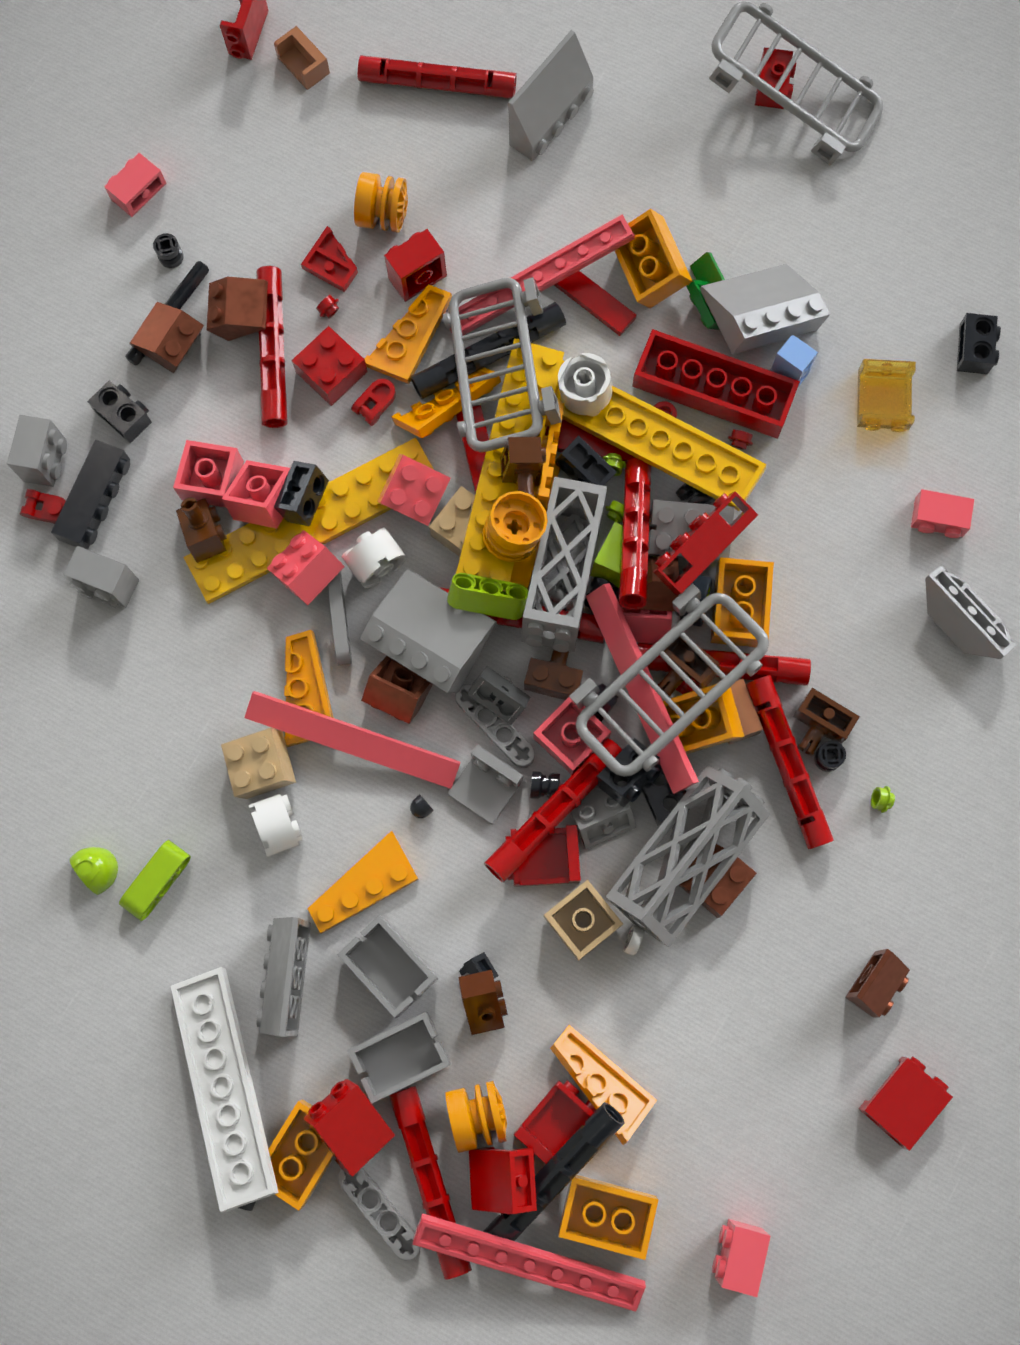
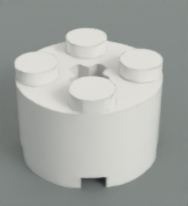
[558,353,612,417]
[342,527,406,588]
[248,794,303,857]

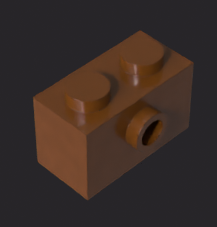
[458,970,508,1035]

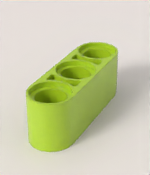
[447,573,529,620]
[119,840,191,921]

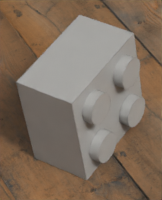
[7,415,67,487]
[63,546,139,608]

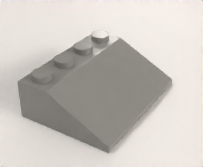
[508,30,594,161]
[700,264,830,355]
[359,569,497,693]
[256,917,311,1037]

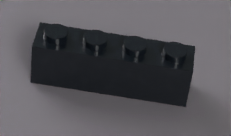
[51,439,130,550]

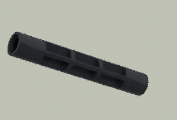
[410,302,566,399]
[483,1102,625,1241]

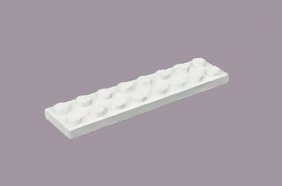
[170,967,279,1212]

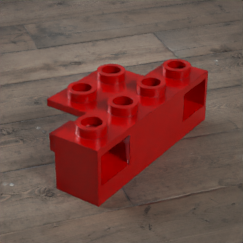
[653,491,758,595]

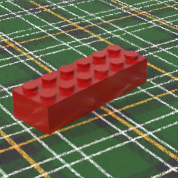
[632,329,800,439]

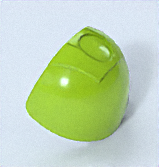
[70,847,118,895]

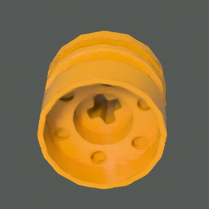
[354,172,408,233]
[482,491,548,562]
[445,1081,507,1153]

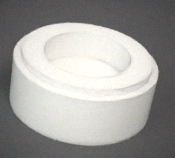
[623,926,644,956]

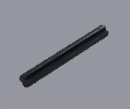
[125,261,209,366]

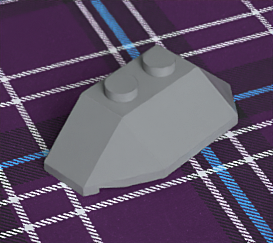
[925,566,1016,659]

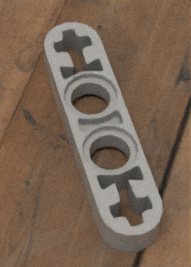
[327,571,352,666]
[455,684,535,768]
[338,1168,420,1260]

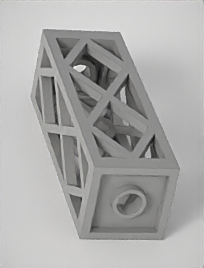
[521,477,607,652]
[605,765,770,947]

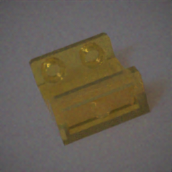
[857,359,916,432]

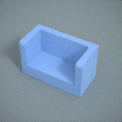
[771,335,818,387]

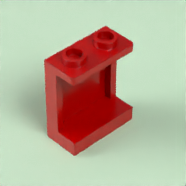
[220,0,269,60]
[505,825,581,887]
[859,1056,953,1151]
[303,1079,395,1177]
[514,1080,596,1164]
[469,1147,537,1214]

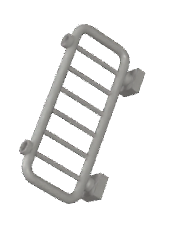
[709,1,883,165]
[443,277,562,452]
[569,583,769,777]

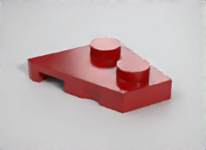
[301,226,358,292]

